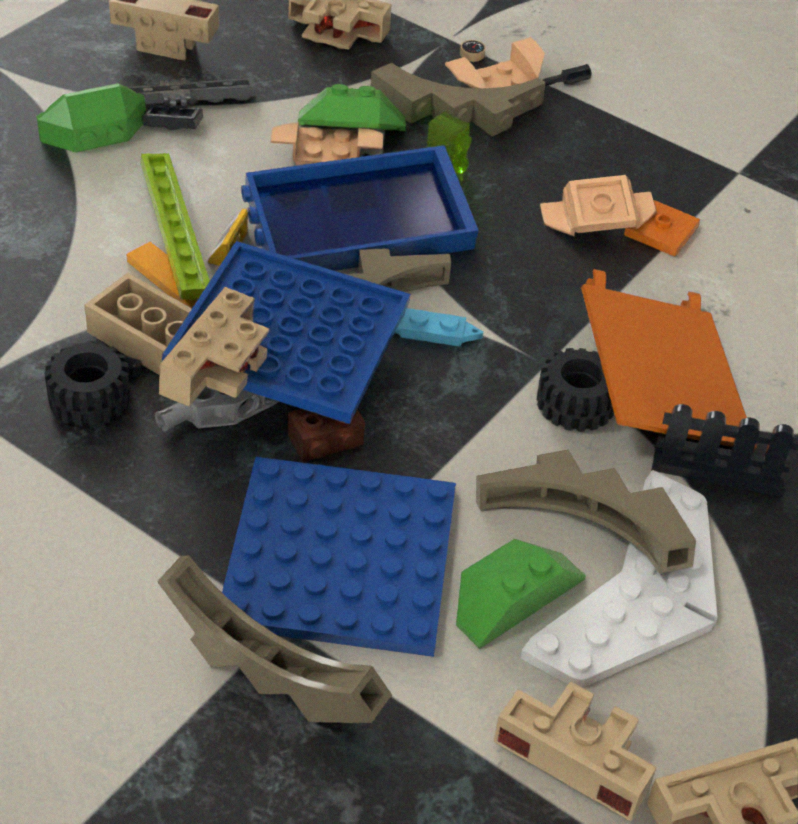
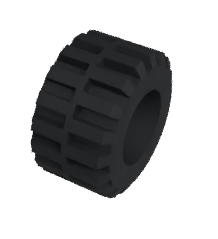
[44,341,131,427]
[536,348,614,432]

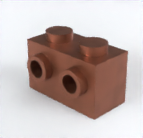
[288,409,365,462]

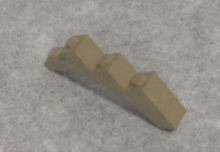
[371,63,546,136]
[346,249,451,292]
[476,449,696,573]
[157,555,392,723]

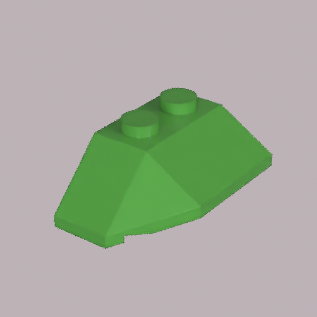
[36,83,146,152]
[298,84,406,131]
[456,539,586,649]

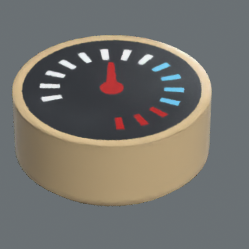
[460,40,486,62]

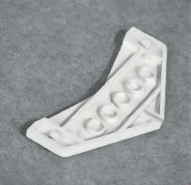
[520,470,718,688]

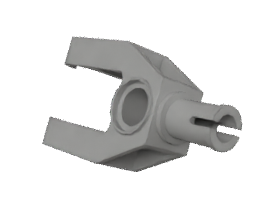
[155,386,279,432]

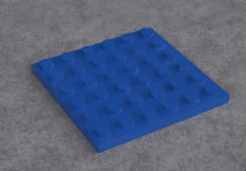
[162,241,411,424]
[222,457,456,657]

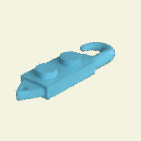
[395,308,483,347]

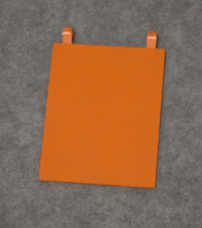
[581,269,757,450]

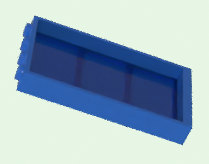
[241,145,479,271]

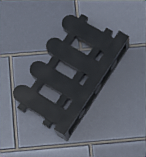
[651,404,798,497]

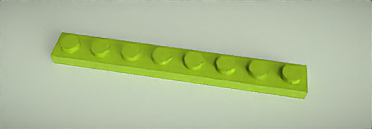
[140,153,210,300]

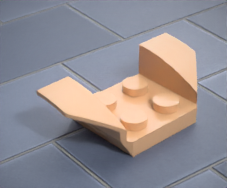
[445,37,545,89]
[271,122,383,166]
[540,175,656,236]

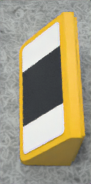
[208,209,248,266]

